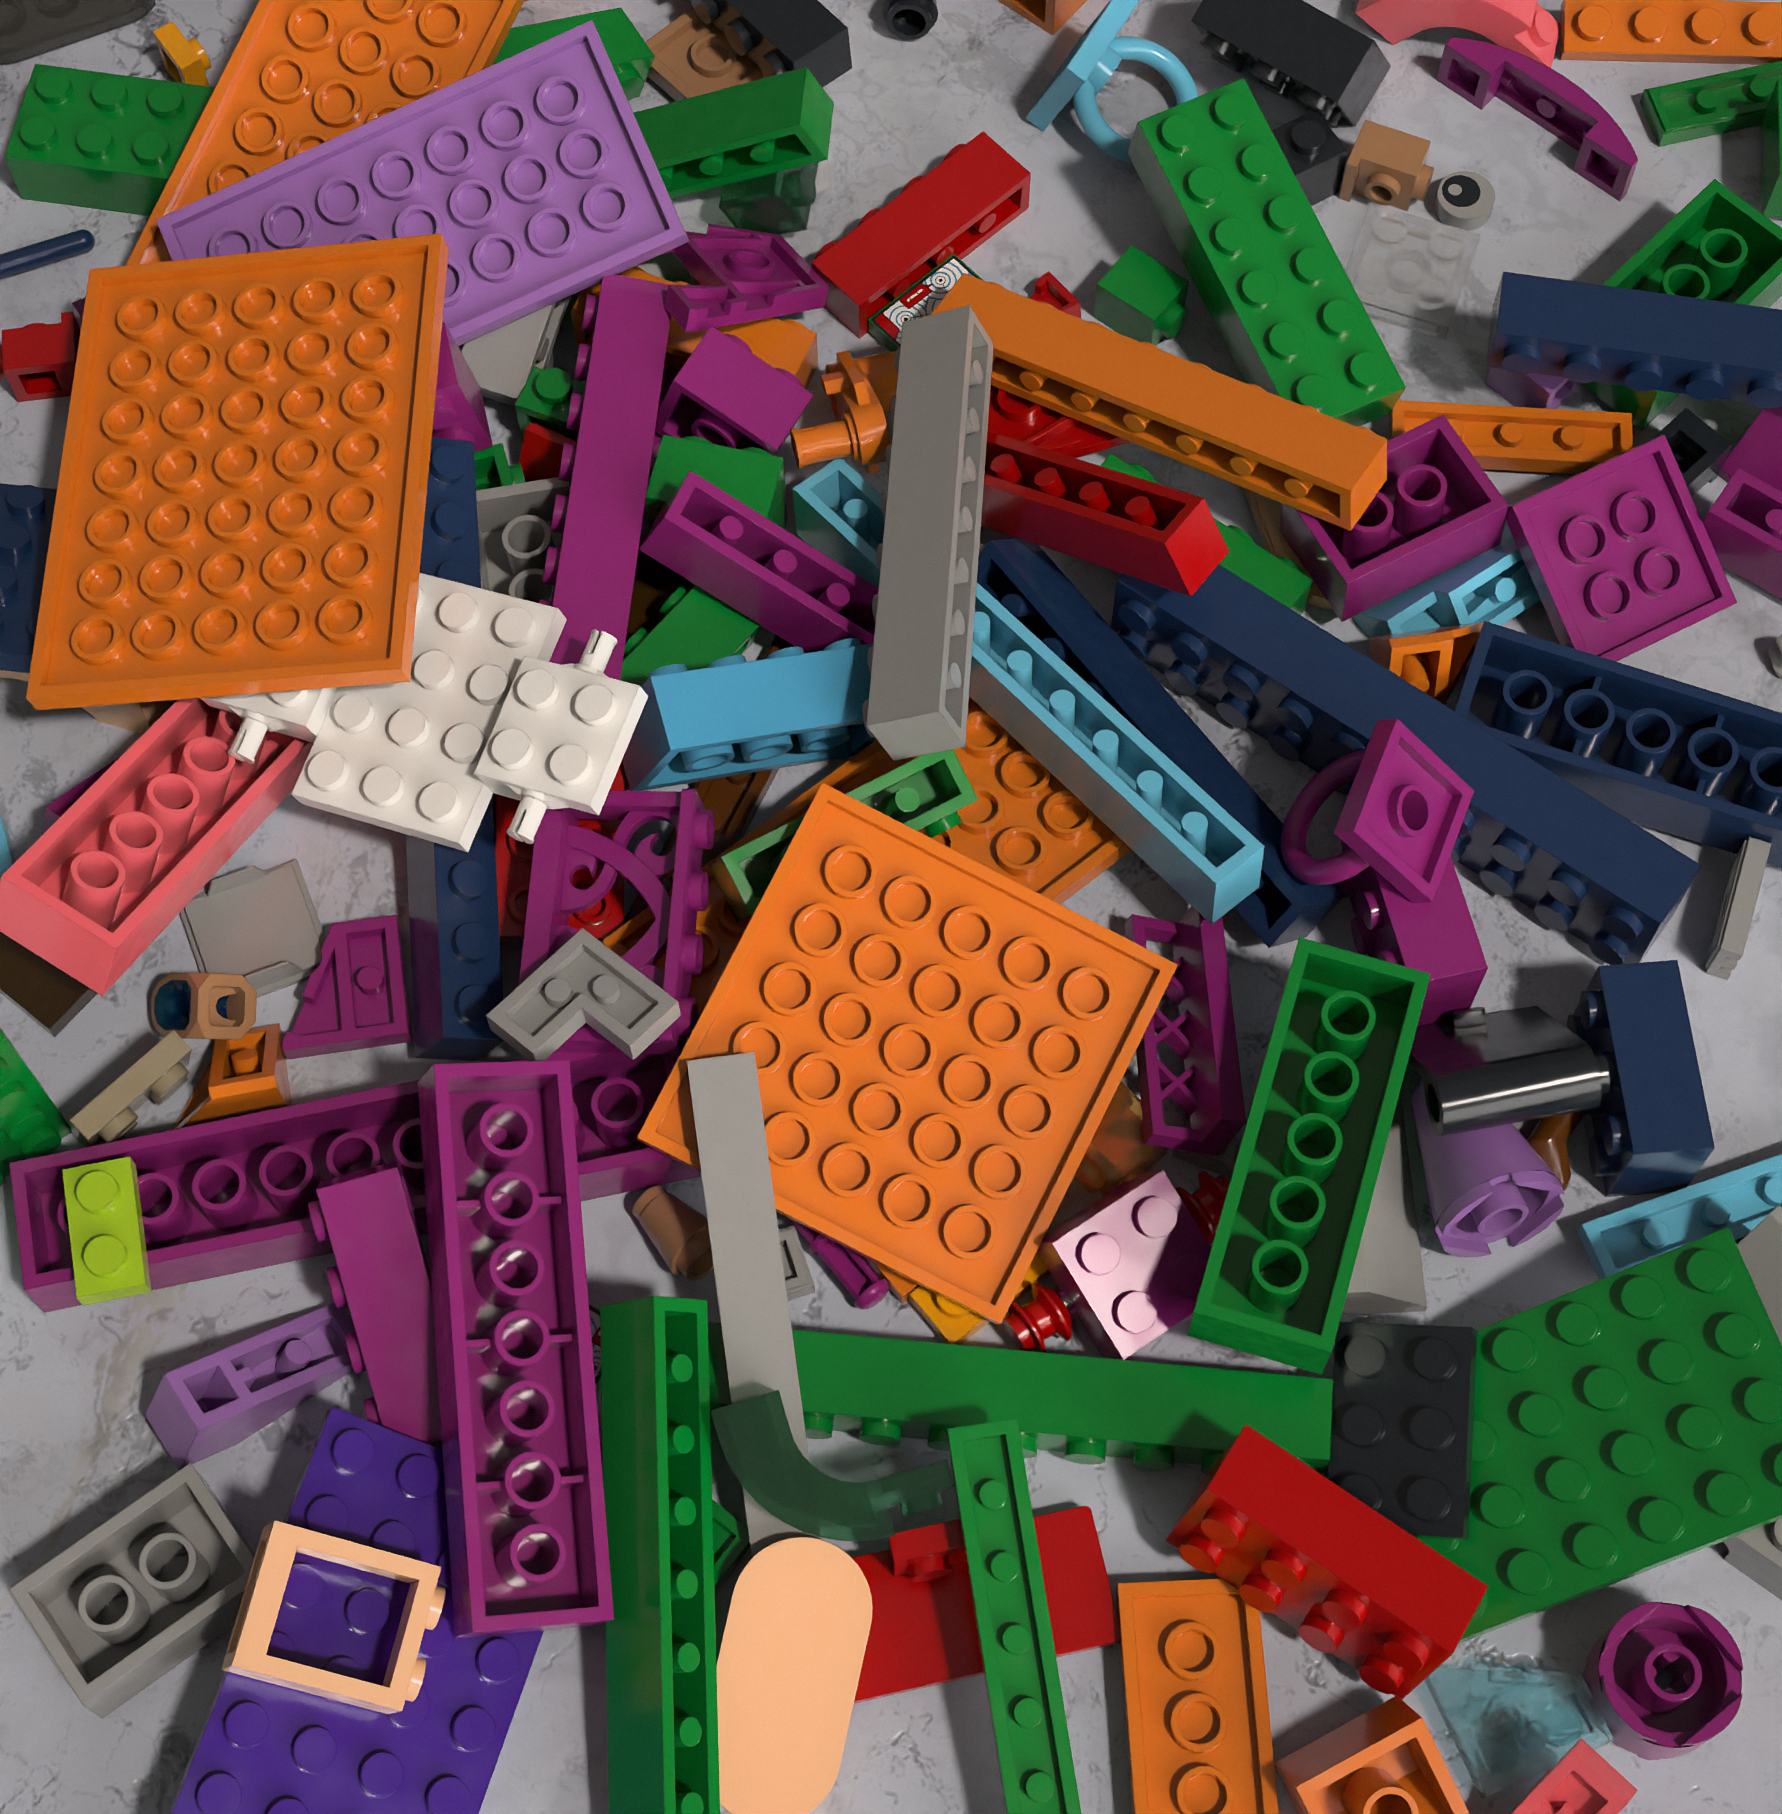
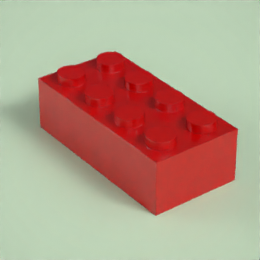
[1165,1424,1489,1700]

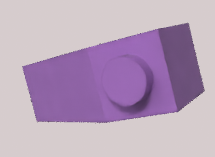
[145,1302,355,1470]

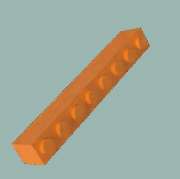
[930,273,1387,531]

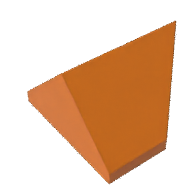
[1369,621,1489,705]
[172,1023,292,1130]

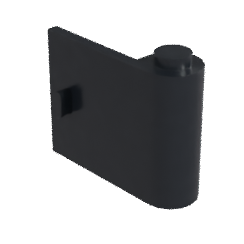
[1408,1005,1610,1136]

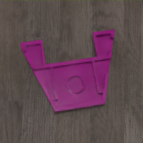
[664,223,829,332]

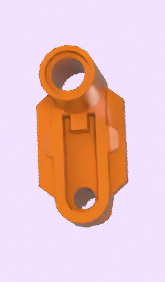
[790,350,898,474]

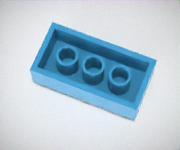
[622,638,877,791]

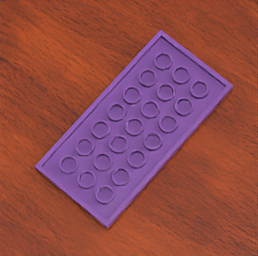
[156,20,689,346]

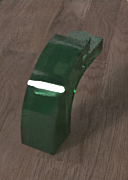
[710,1390,955,1541]

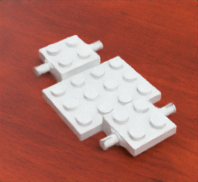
[201,573,648,852]

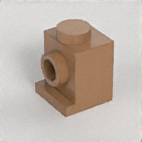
[1339,120,1434,211]

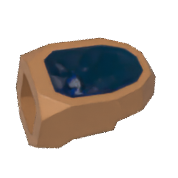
[151,973,257,1040]

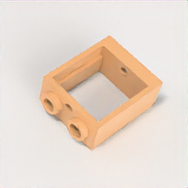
[221,1520,445,1714]

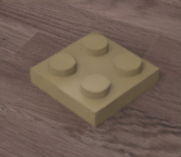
[70,1030,192,1147]

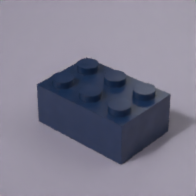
[1567,960,1715,1197]

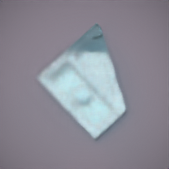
[1424,1664,1614,1800]

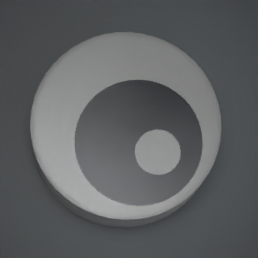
[1434,171,1495,231]

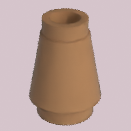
[632,1185,714,1281]

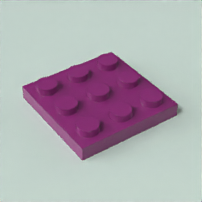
[1506,434,1737,662]

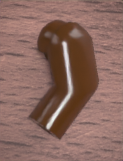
[1527,1111,1583,1191]

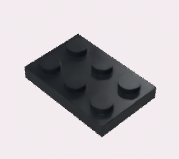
[1327,1322,1477,1540]

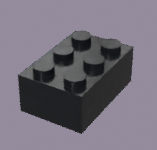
[1191,0,1391,127]

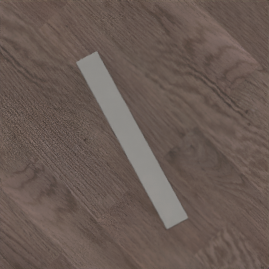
[687,1052,820,1558]

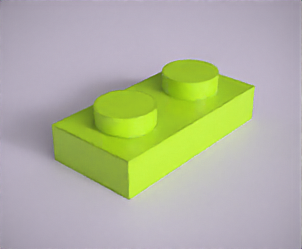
[62,1156,152,1306]

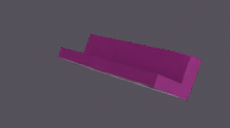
[1124,906,1246,1156]

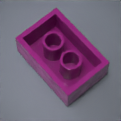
[1279,415,1509,622]
[1336,840,1488,1026]

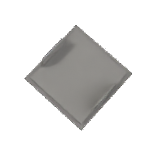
[180,859,326,1012]

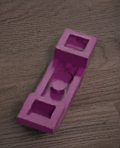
[1436,37,1638,202]

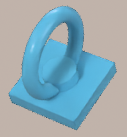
[1025,0,1199,165]

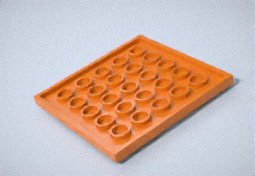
[637,783,1178,1325]

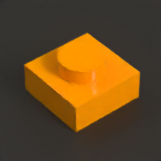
[153,21,211,87]

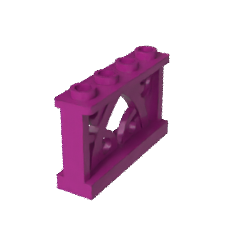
[519,789,715,1057]

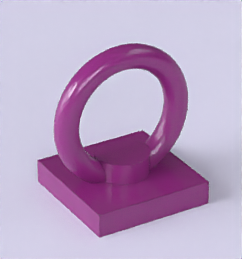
[1280,718,1474,903]

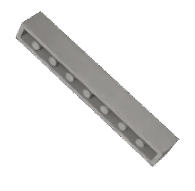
[862,305,994,760]

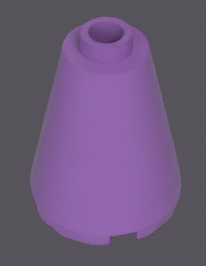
[1412,1079,1565,1257]

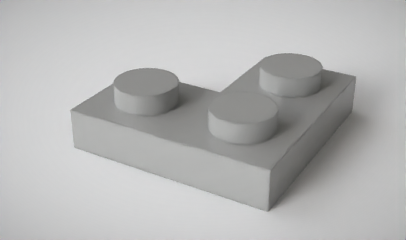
[486,928,681,1061]

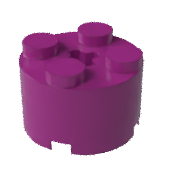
[1581,1602,1743,1760]

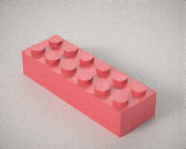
[0,698,314,996]

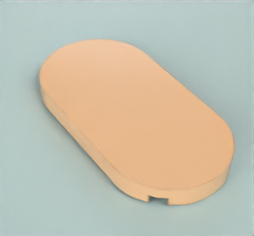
[716,1536,873,1814]

